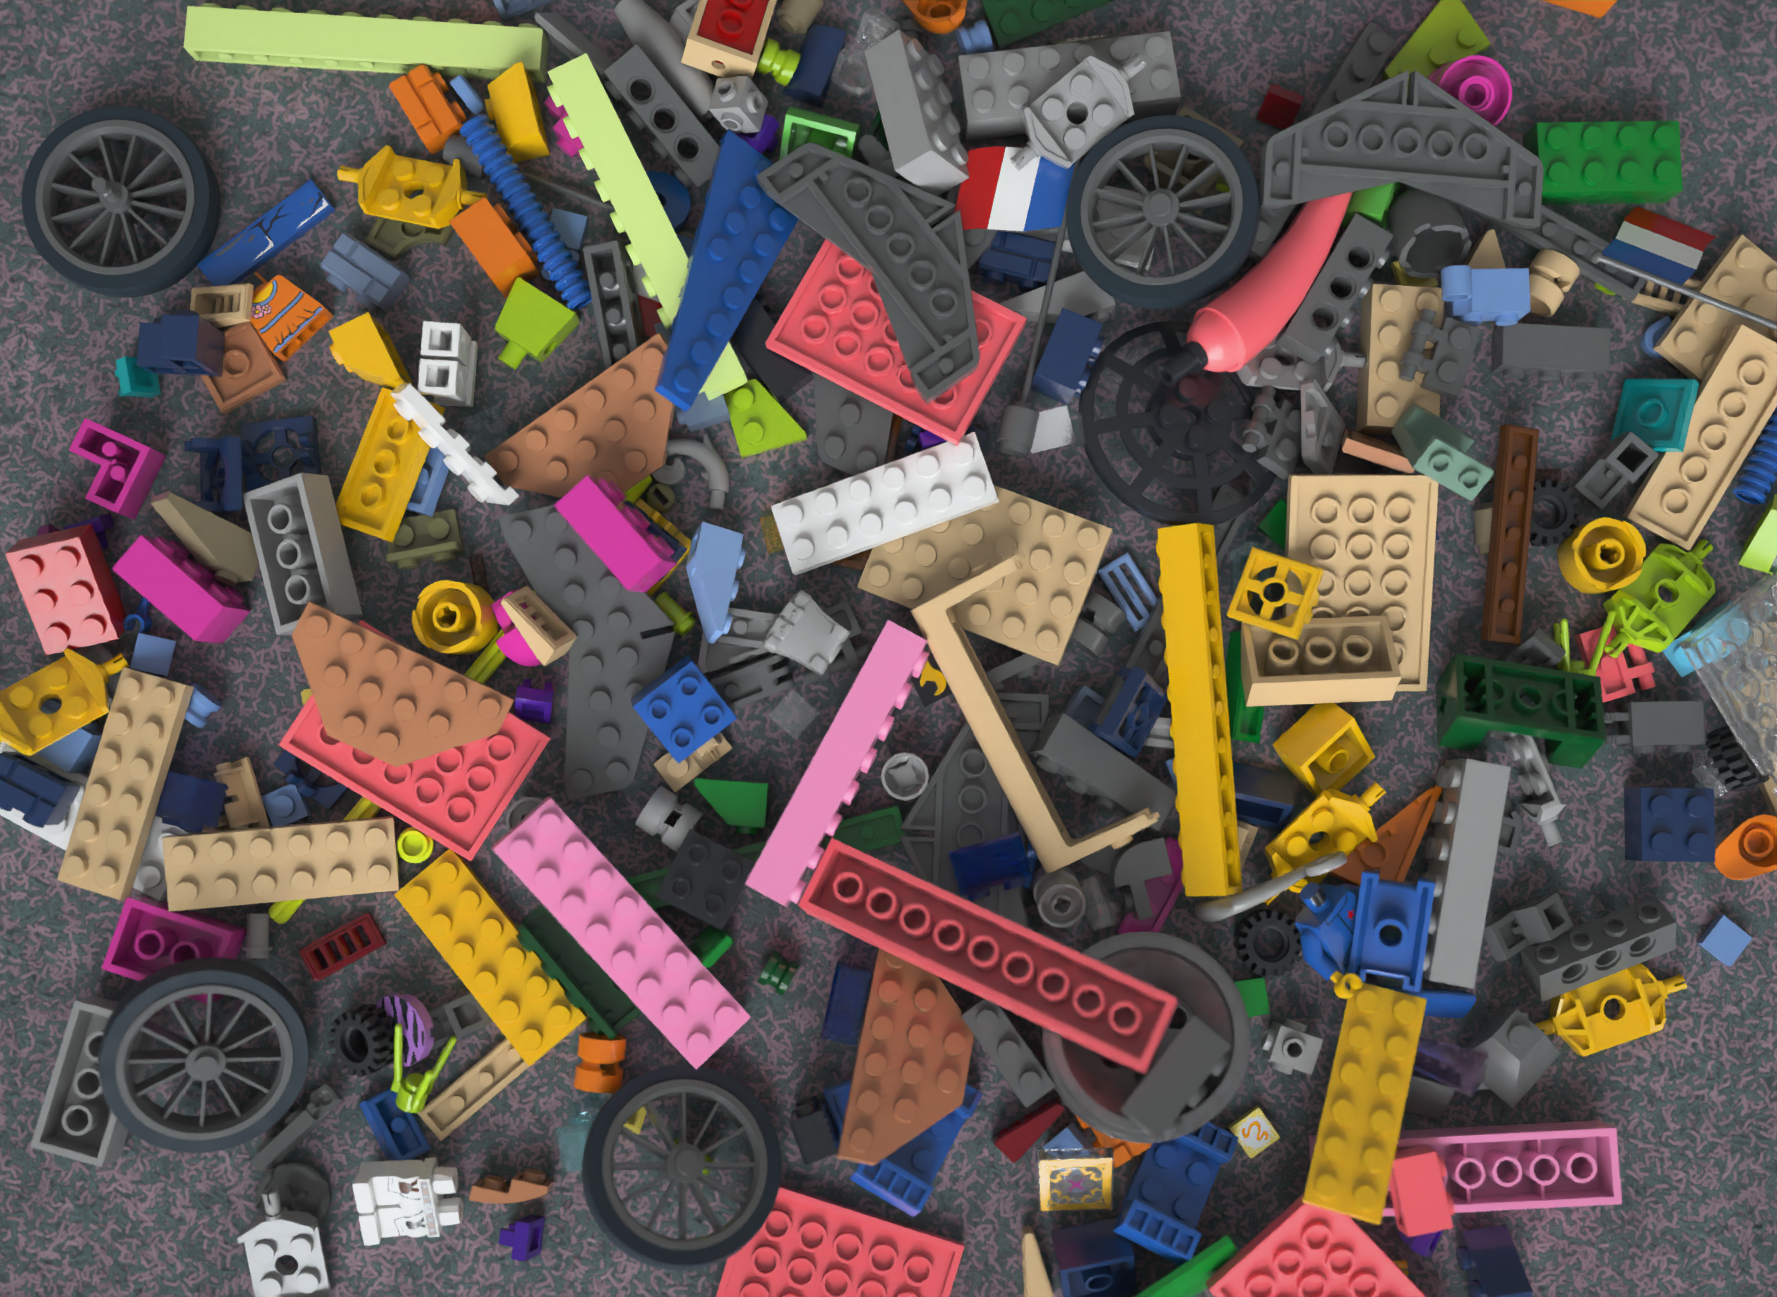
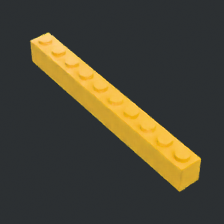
[1156,523,1243,896]

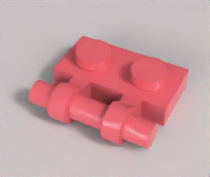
[1574,624,1656,703]

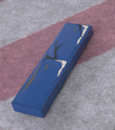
[197,180,336,286]

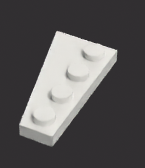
[390,383,519,506]

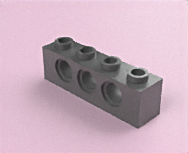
[602,44,720,191]
[1276,213,1393,365]
[583,240,646,370]
[1521,896,1677,1002]

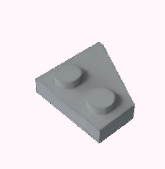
[1301,378,1345,474]
[698,608,779,674]

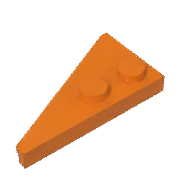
[1328,785,1443,886]

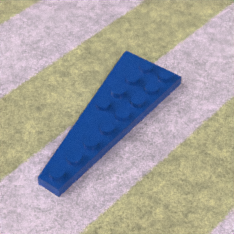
[655,129,799,412]

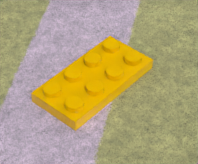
[336,387,445,543]

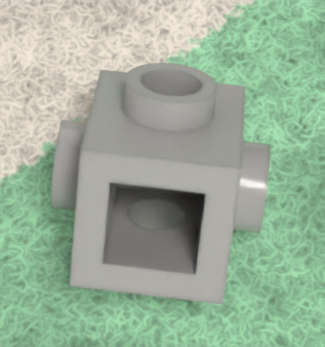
[709,75,768,134]
[1260,1018,1323,1075]

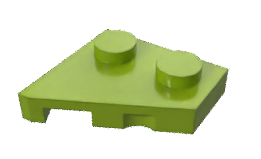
[723,379,807,458]

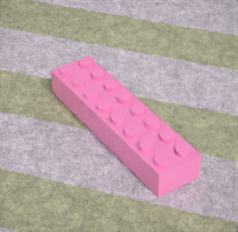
[745,620,930,908]
[491,797,751,1070]
[1308,1120,1622,1218]

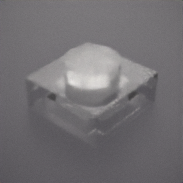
[768,689,820,740]
[1691,749,1729,798]

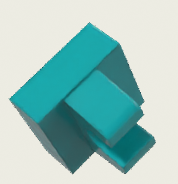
[115,356,161,398]

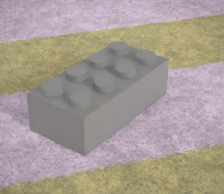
[864,29,970,196]
[242,473,363,635]
[30,996,163,1167]

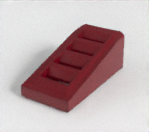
[299,912,387,982]
[991,1098,1064,1163]

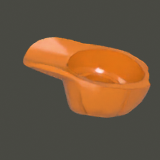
[902,0,967,34]
[1714,814,1777,880]

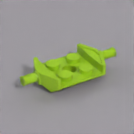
[1603,539,1715,658]

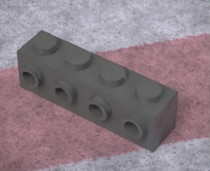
[1028,713,1177,834]

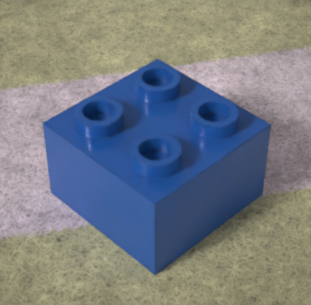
[631,654,737,764]

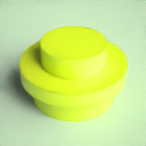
[397,827,434,863]

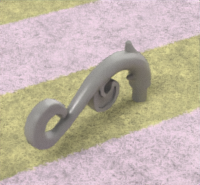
[652,435,730,510]
[1195,851,1347,923]

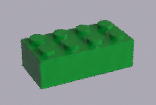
[1523,121,1683,205]

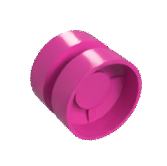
[1427,55,1512,126]

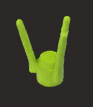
[1553,610,1616,676]
[391,1023,457,1113]

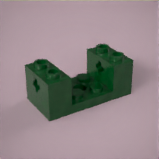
[1436,653,1606,769]

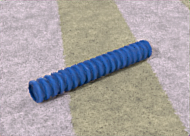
[460,115,592,310]
[1732,407,1777,505]

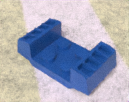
[849,1083,983,1217]
[1113,1122,1239,1266]

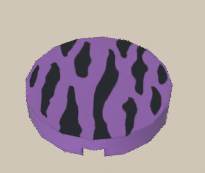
[375,992,434,1067]

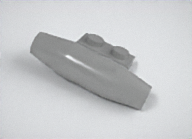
[614,0,715,122]

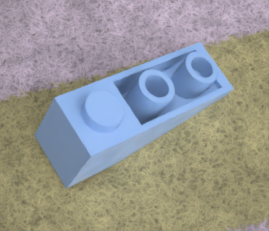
[686,522,746,644]

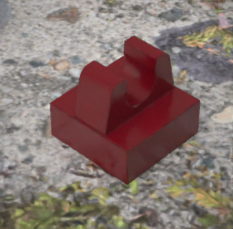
[1256,83,1304,130]

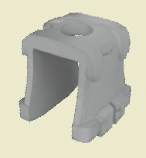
[763,590,850,676]

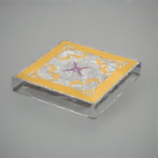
[1038,1148,1114,1212]

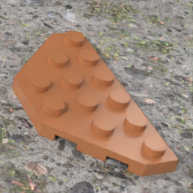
[485,333,675,498]
[292,601,515,767]
[836,947,974,1166]

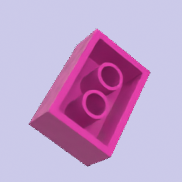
[554,475,677,593]
[112,535,251,644]
[101,895,247,1004]

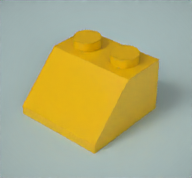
[485,62,550,163]
[328,312,415,390]
[1272,703,1375,798]

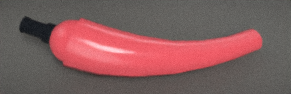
[1157,192,1353,386]

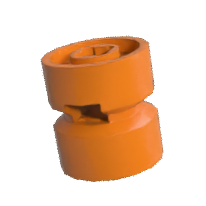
[574,1032,627,1093]

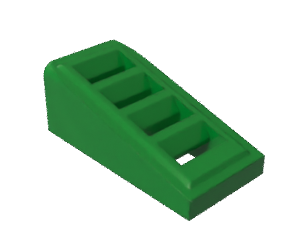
[691,924,734,968]

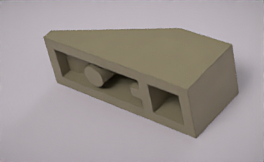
[151,492,259,585]

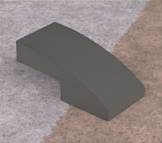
[428,993,492,1051]

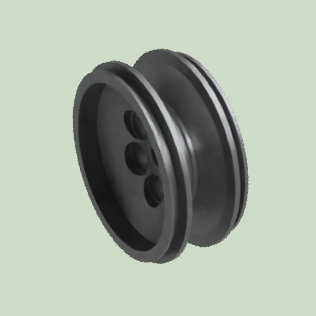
[1042,932,1250,1143]

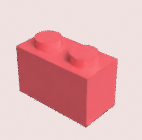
[1388,1145,1455,1237]

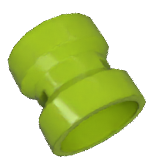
[755,37,801,86]

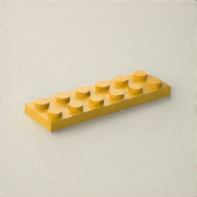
[394,849,589,1066]
[1302,982,1427,1225]

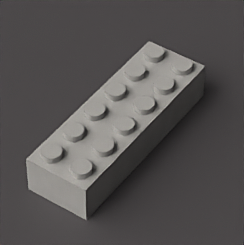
[957,31,1181,141]
[1421,759,1511,989]

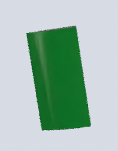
[1136,1235,1238,1297]

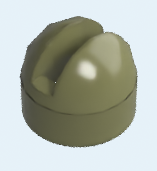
[646,483,676,513]

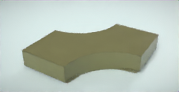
[364,212,460,261]

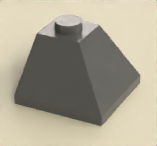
[1455,1003,1561,1109]

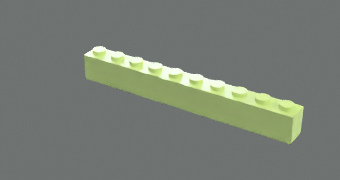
[184,3,549,83]
[547,53,748,401]

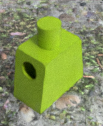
[495,277,580,370]

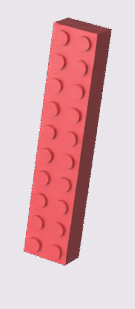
[798,838,1178,1075]

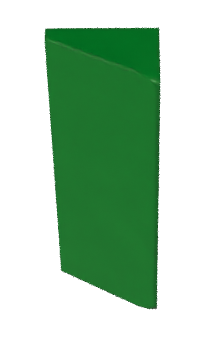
[1225,631,1264,744]

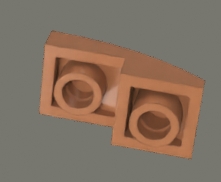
[469,1168,554,1204]

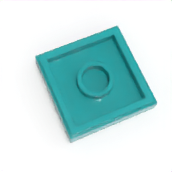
[1610,378,1699,452]

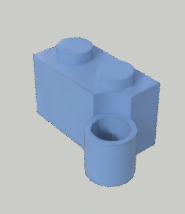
[1441,265,1531,326]

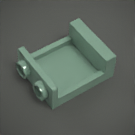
[1391,402,1494,501]

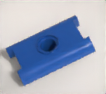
[1348,870,1435,992]

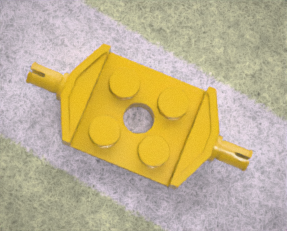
[337,145,488,229]
[0,648,129,756]
[1264,781,1387,905]
[1534,963,1687,1057]

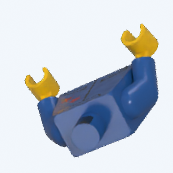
[1295,883,1398,999]

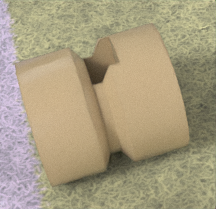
[1528,249,1580,318]

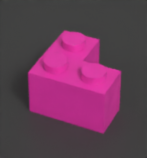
[69,418,167,520]

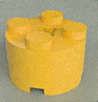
[1557,517,1646,594]
[412,580,499,655]

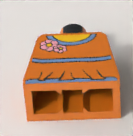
[243,272,334,362]

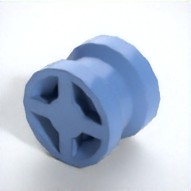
[955,20,994,55]
[185,683,222,728]

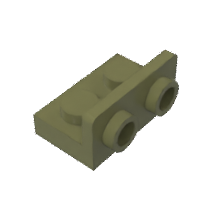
[385,509,465,570]

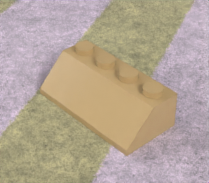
[1241,615,1401,707]

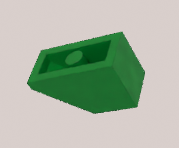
[694,778,770,834]

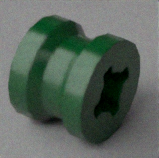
[757,950,800,996]

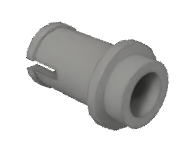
[242,914,273,958]

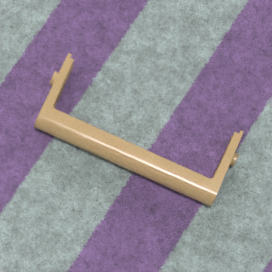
[911,553,1160,873]

